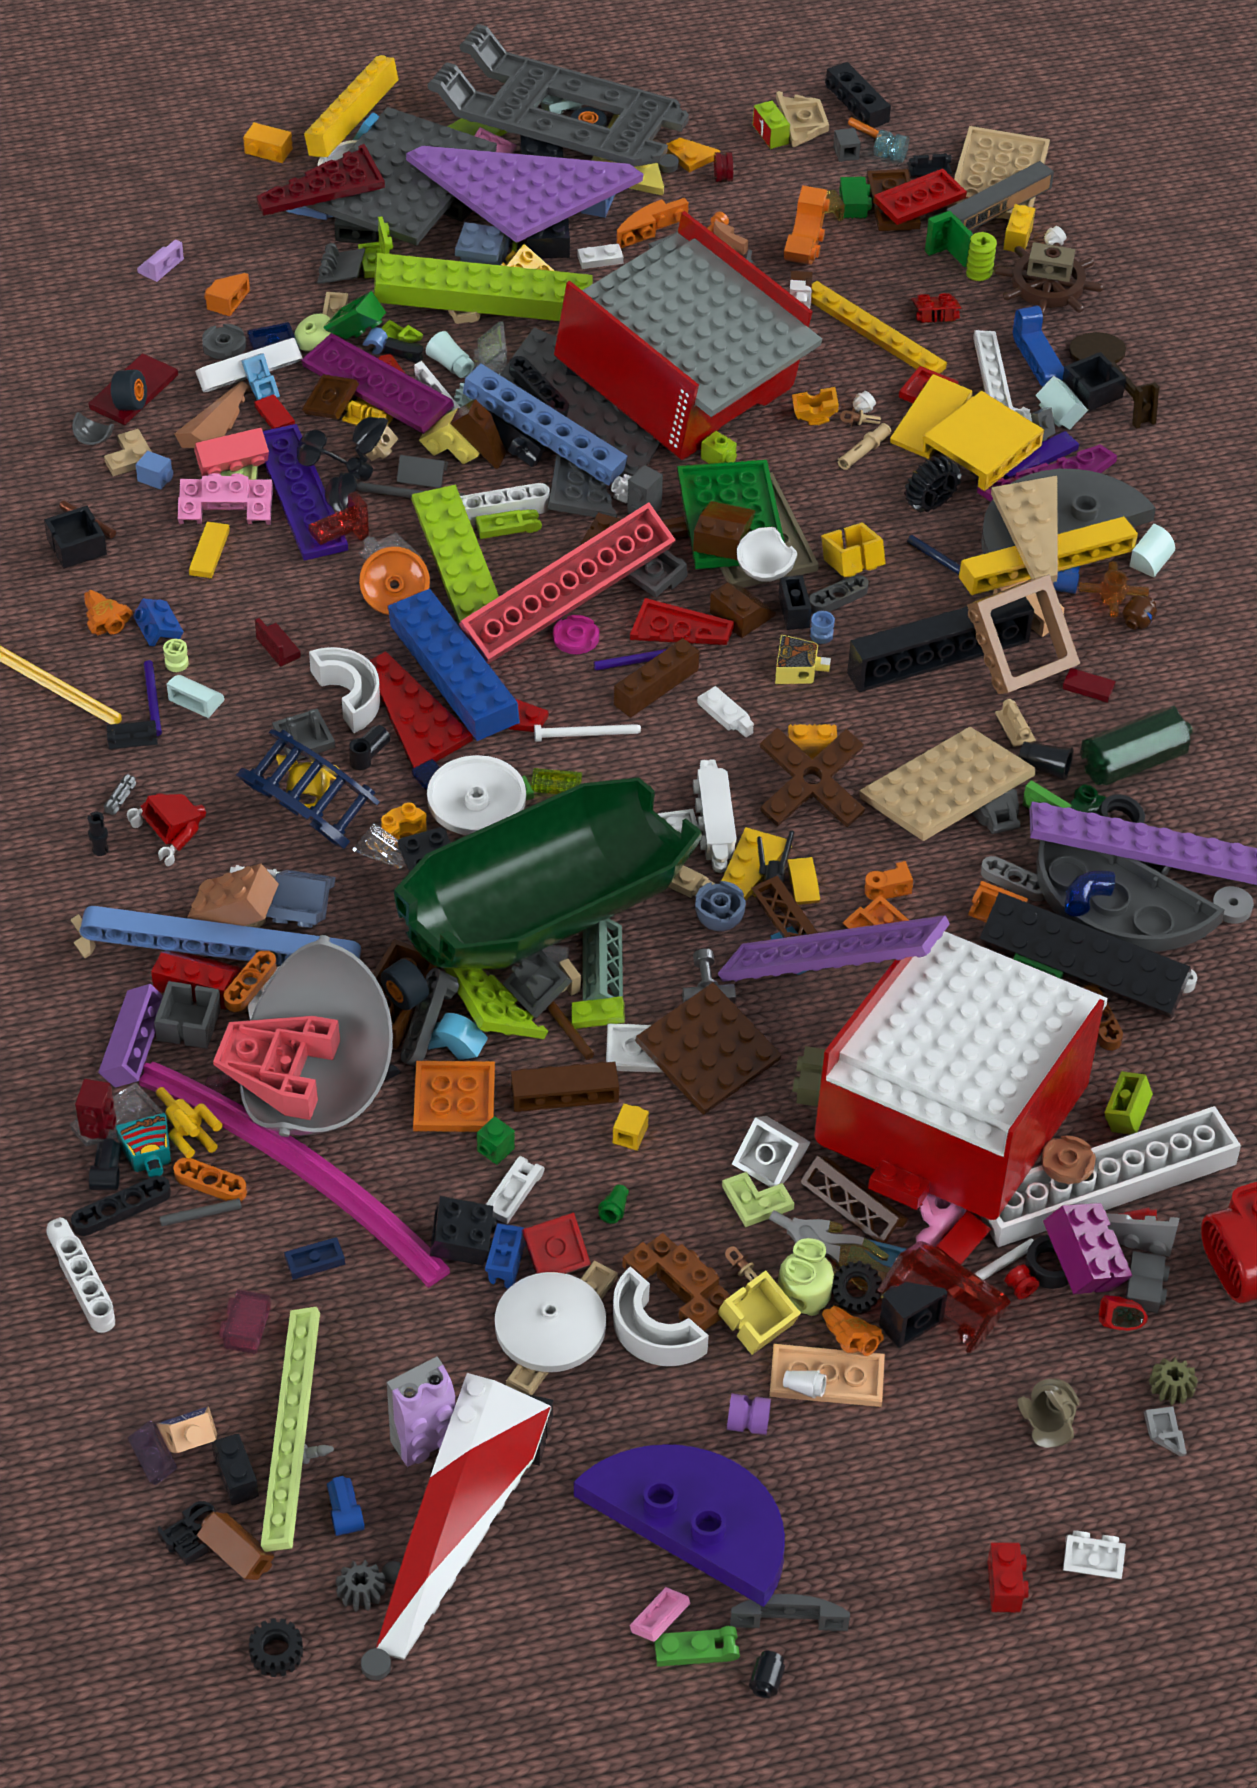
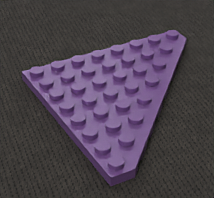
[406,146,643,243]

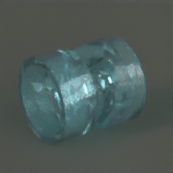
[874,130,910,163]

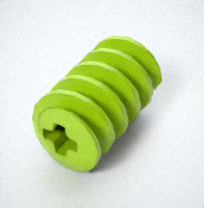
[966,232,997,281]

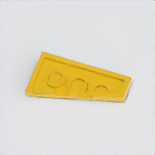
[721,827,792,900]

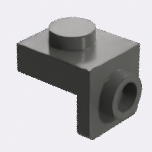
[1031,407,1056,442]

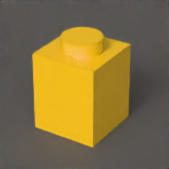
[613,1104,649,1151]

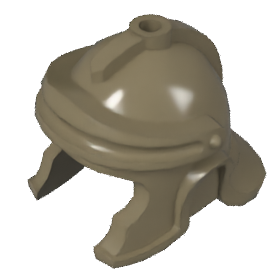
[1018,1378,1079,1448]

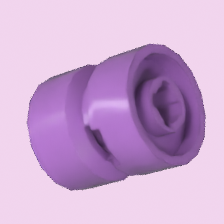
[727,1393,771,1435]

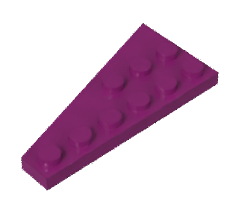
[977,444,1117,502]

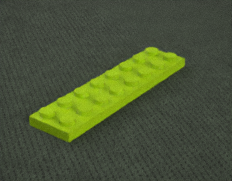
[411,484,499,624]

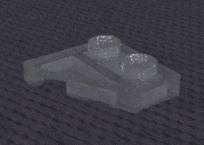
[352,823,405,869]

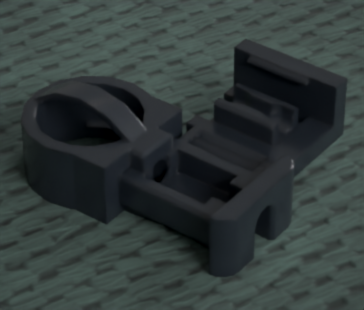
[157,1501,216,1566]

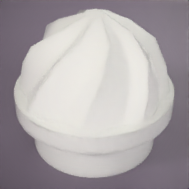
[1044,226,1066,246]
[853,391,876,414]

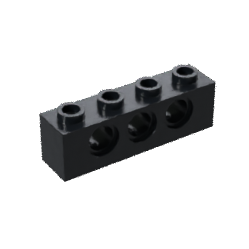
[825,62,891,128]

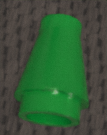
[598,1184,629,1224]

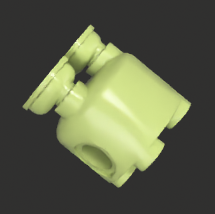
[778,1238,834,1316]

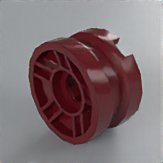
[714,152,733,182]

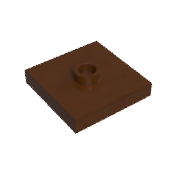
[302,374,359,420]

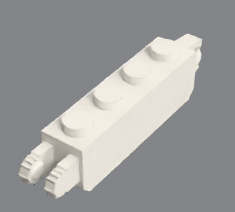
[693,759,736,873]

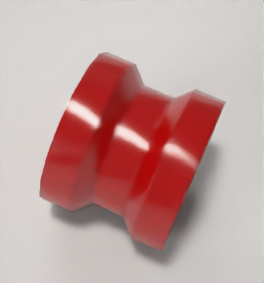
[1004,1265,1039,1299]

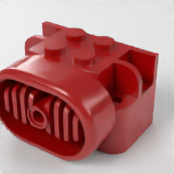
[1201,1182,1257,1303]

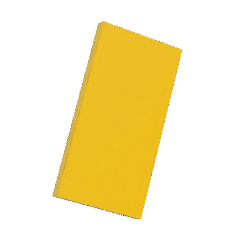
[890,374,972,460]

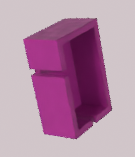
[1043,1203,1133,1294]

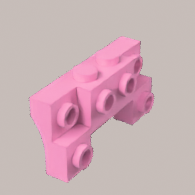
[178,473,273,525]

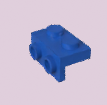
[134,598,184,646]

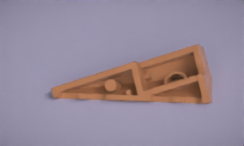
[174,381,250,448]

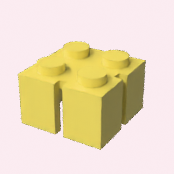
[718,1271,801,1355]

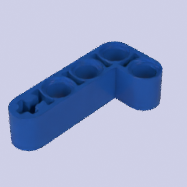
[1013,305,1064,387]

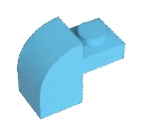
[428,1013,488,1060]

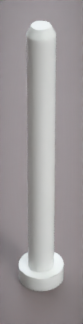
[534,724,641,742]

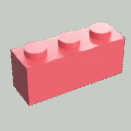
[194,428,269,476]

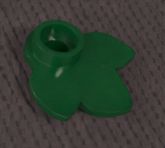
[1070,784,1114,813]

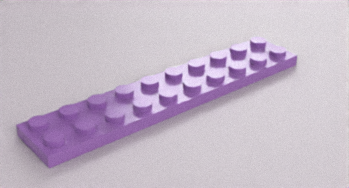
[1029,801,1257,885]
[718,915,950,982]

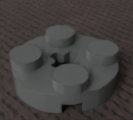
[202,324,246,361]

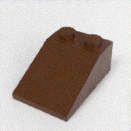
[693,501,755,560]

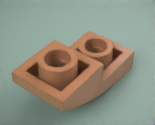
[714,220,748,256]

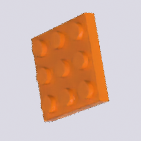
[413,1061,495,1132]

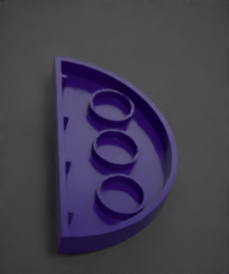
[574,1444,785,1607]

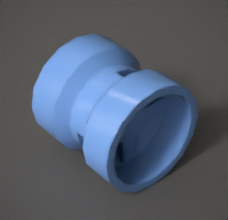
[810,611,835,644]

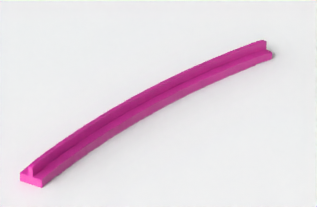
[139,1061,450,1288]

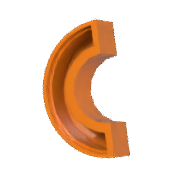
[784,185,830,265]

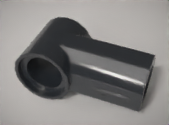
[349,725,391,770]
[89,1139,122,1191]

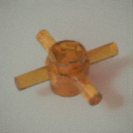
[1078,561,1149,618]

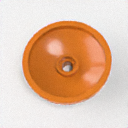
[359,547,430,615]

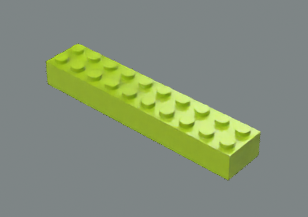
[374,253,593,321]

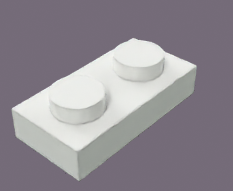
[577,244,624,269]

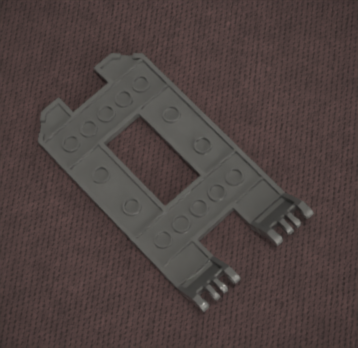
[427,24,689,167]

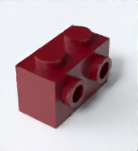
[75,1079,117,1139]

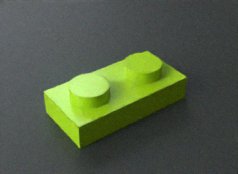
[572,996,625,1029]

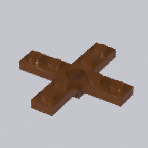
[760,727,865,827]

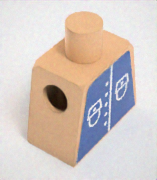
[157,1406,217,1453]

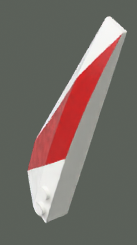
[376,1373,551,1660]

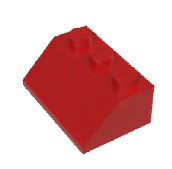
[151,951,243,1010]

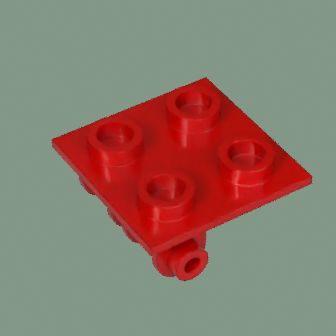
[911,293,961,323]

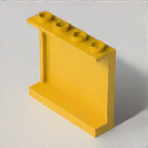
[922,391,1044,491]

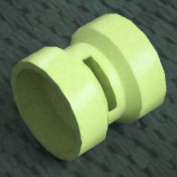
[163,639,189,672]

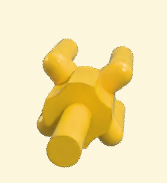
[156,1087,222,1158]

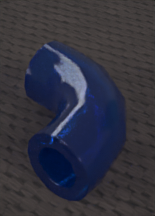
[1064,871,1115,916]

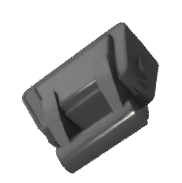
[971,789,1021,834]

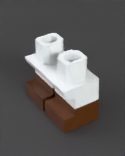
[789,271,813,309]

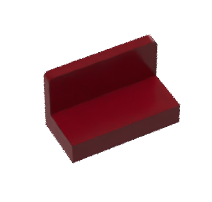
[255,618,301,667]

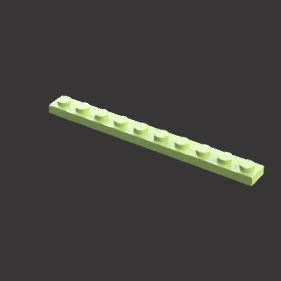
[261,1307,320,1552]

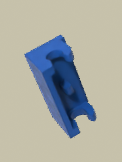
[485,1223,525,1289]

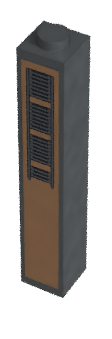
[947,161,1054,231]

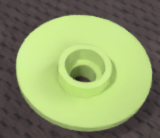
[294,314,333,352]

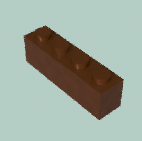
[614,638,700,718]
[511,1062,619,1112]

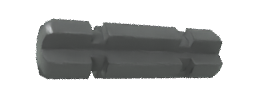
[104,774,136,815]

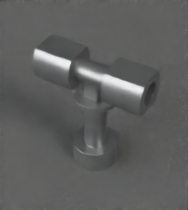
[682,949,736,1004]

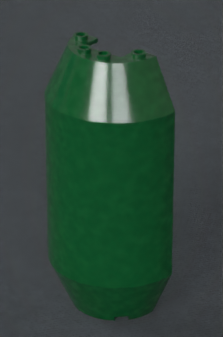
[394,778,702,969]

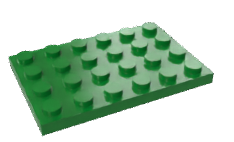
[677,460,785,569]

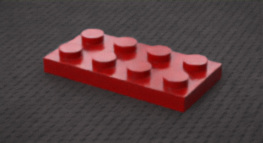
[873,169,967,225]

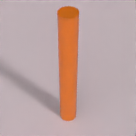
[848,117,902,150]

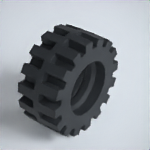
[249,1618,303,1677]

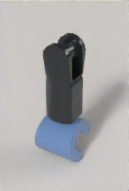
[363,327,423,363]

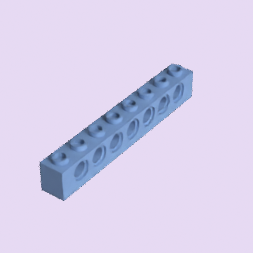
[463,363,628,486]

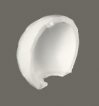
[737,527,797,582]

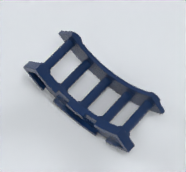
[236,729,380,849]

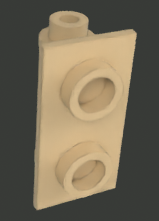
[995,699,1036,747]

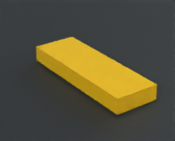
[189,522,230,578]

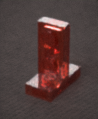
[308,491,369,545]

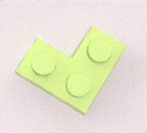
[722,1172,794,1228]

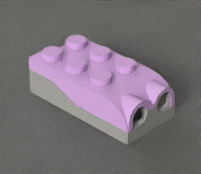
[387,1357,455,1467]

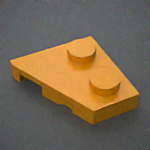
[666,138,720,173]

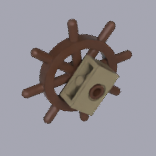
[994,242,1104,315]

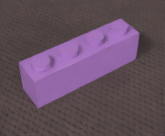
[98,984,163,1088]

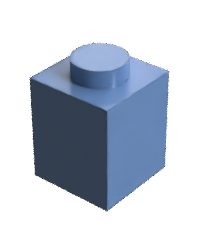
[136,451,173,490]

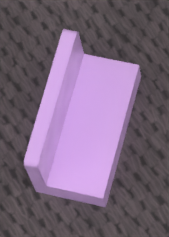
[137,239,184,282]

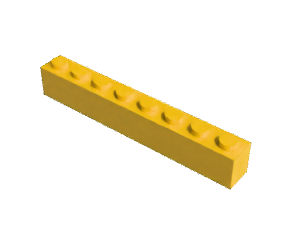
[304,55,398,157]
[959,516,1138,595]

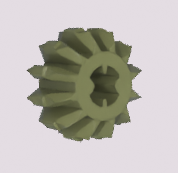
[1149,1357,1198,1406]

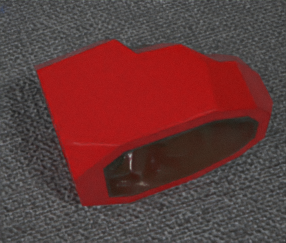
[1099,1295,1148,1331]

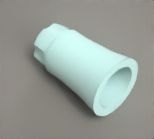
[426,331,475,378]

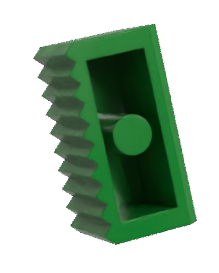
[839,177,872,219]

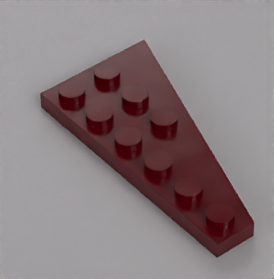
[256,144,385,216]

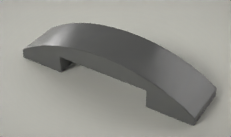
[730,1594,850,1631]

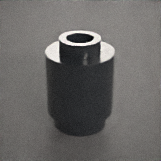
[749,1651,785,1698]

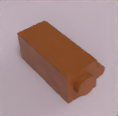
[196,1512,275,1580]

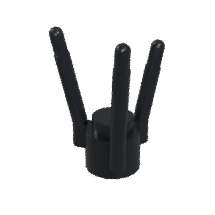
[757,830,794,882]

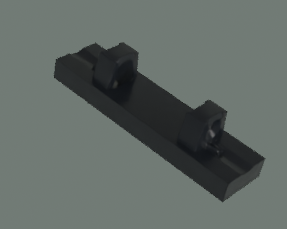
[485,408,546,467]

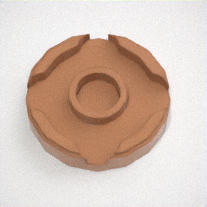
[1041,1135,1096,1184]

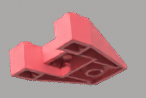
[213,1016,340,1120]

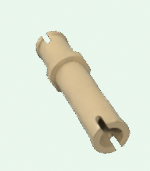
[838,423,891,470]

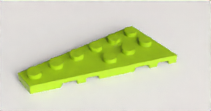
[444,968,548,1039]

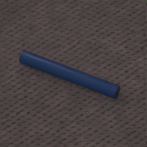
[907,535,961,575]

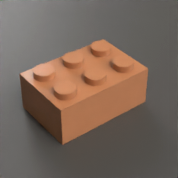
[187,863,279,926]

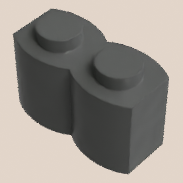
[1126,1251,1170,1313]

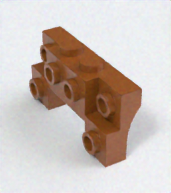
[622,1233,731,1331]

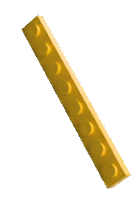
[811,281,947,374]

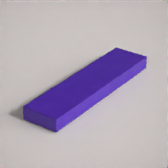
[1002,431,1079,480]

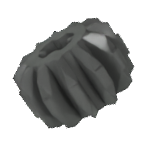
[336,1560,386,1612]

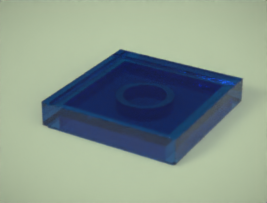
[247,322,301,353]

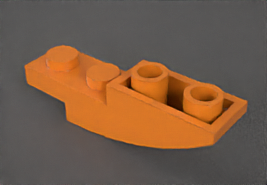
[617,198,689,248]

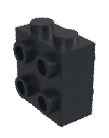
[430,1196,497,1266]

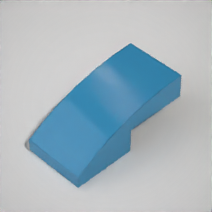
[241,353,280,400]

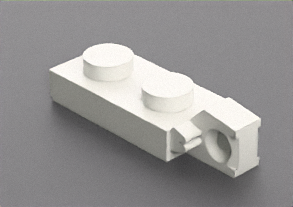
[697,686,754,738]

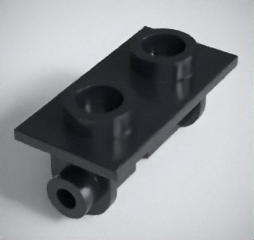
[907,153,952,177]
[106,720,158,749]

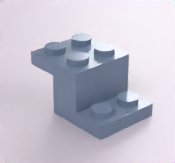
[455,222,511,265]
[266,870,336,927]

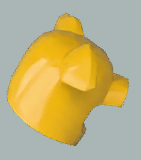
[276,754,339,809]

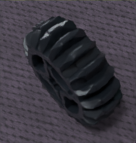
[904,455,962,513]

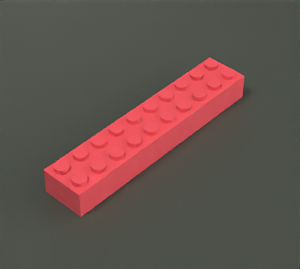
[458,502,676,664]

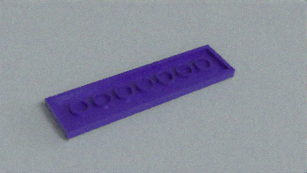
[263,424,348,561]

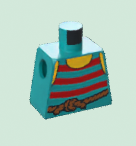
[116,1113,171,1177]

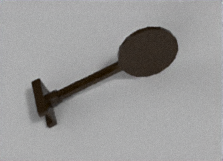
[1069,332,1159,429]

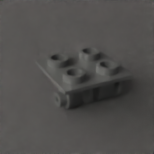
[317,243,365,284]

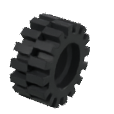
[832,1261,882,1314]

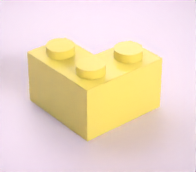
[419,408,480,464]

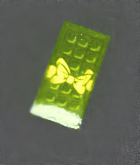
[531,768,582,794]

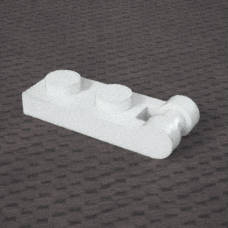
[486,1156,545,1224]

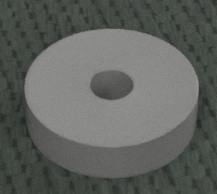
[1212,886,1254,924]

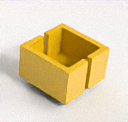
[821,522,885,577]

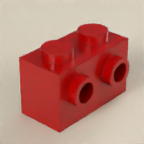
[987,1543,1029,1612]

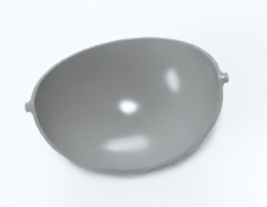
[240,935,393,1137]

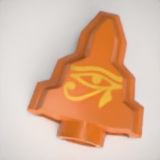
[84,590,133,636]
[822,1306,884,1356]

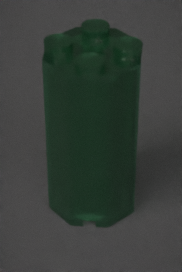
[1080,706,1193,785]

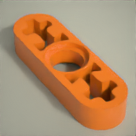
[224,951,277,1012]
[173,1158,247,1201]

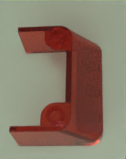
[877,1241,1011,1354]

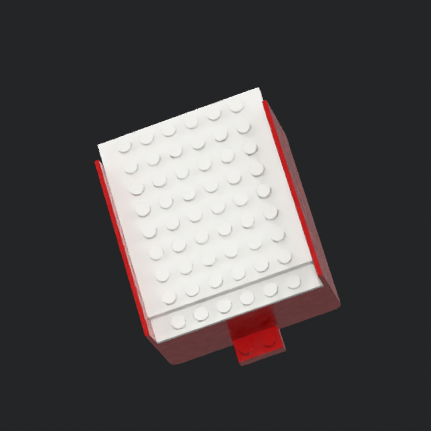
[814,931,1108,1220]

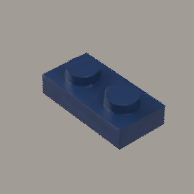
[284,1237,345,1280]

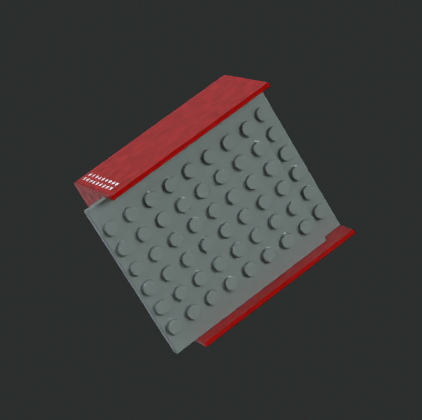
[554,211,822,460]

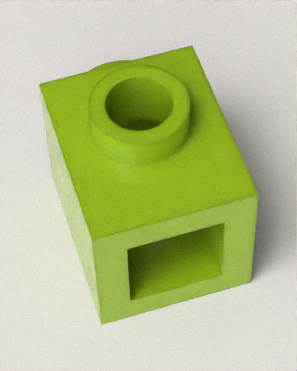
[701,431,737,464]

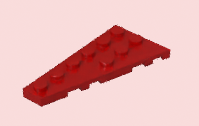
[369,651,473,774]

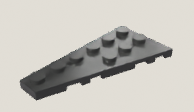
[548,453,616,517]

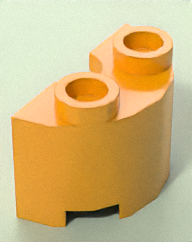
[792,387,839,425]
[381,803,427,855]

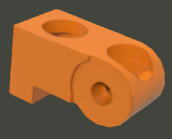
[864,861,913,900]

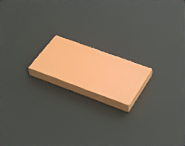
[769,1344,885,1407]

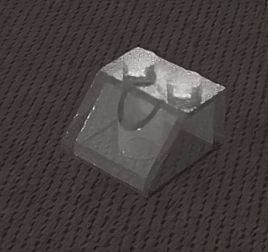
[473,321,507,374]

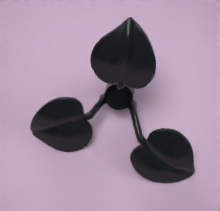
[297,417,388,514]

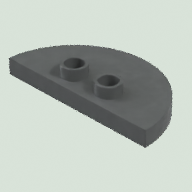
[981,469,1156,554]
[1036,840,1225,952]

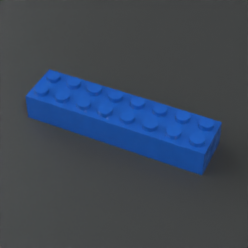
[388,588,520,741]

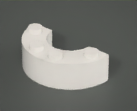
[309,647,380,733]
[613,1267,709,1366]

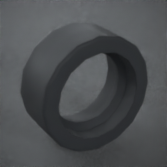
[1096,794,1145,823]
[1025,1235,1069,1289]

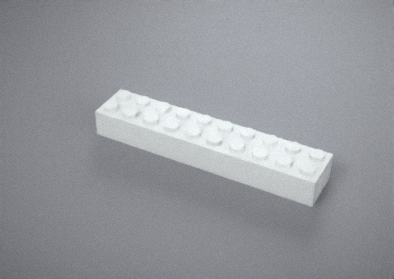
[979,1106,1241,1248]

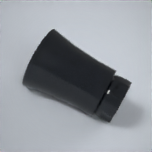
[1019,741,1074,781]

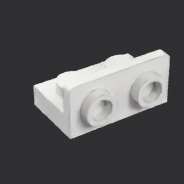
[1063,1531,1126,1579]

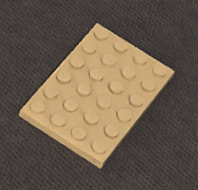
[947,126,1050,219]
[859,727,1035,841]

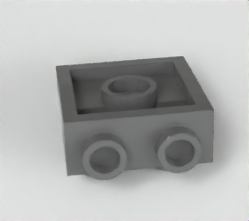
[626,550,688,598]

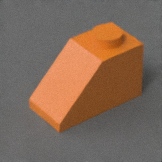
[204,273,250,316]

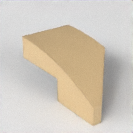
[71,914,96,958]

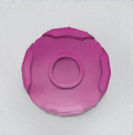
[553,615,599,654]

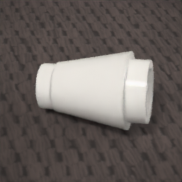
[783,1370,827,1398]

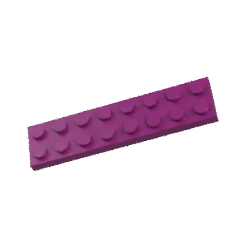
[301,333,454,434]

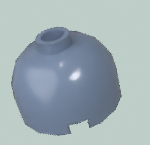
[695,881,746,932]

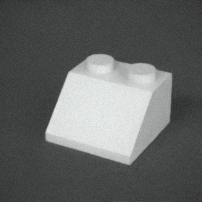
[732,1116,810,1187]

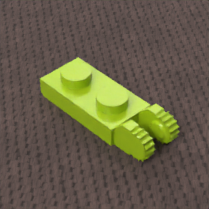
[475,509,542,539]

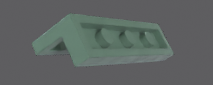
[583,918,623,1001]

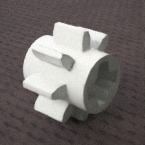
[611,474,632,503]

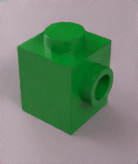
[477,1116,515,1165]

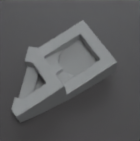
[1144,1407,1187,1456]

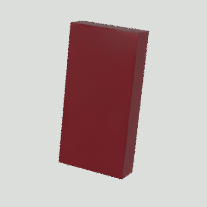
[1062,668,1116,703]

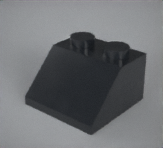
[879,1282,948,1348]

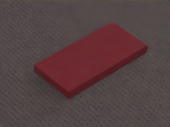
[88,353,178,425]

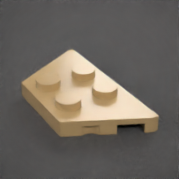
[776,91,829,147]

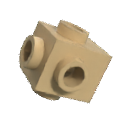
[365,425,398,461]

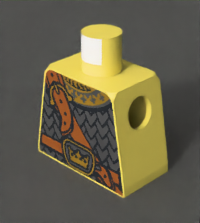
[775,635,831,684]

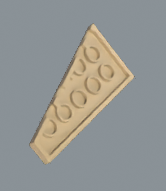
[991,476,1058,582]

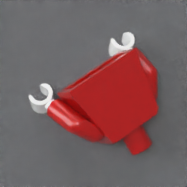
[127,793,206,866]

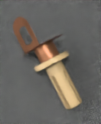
[840,408,881,427]
[725,1246,757,1282]

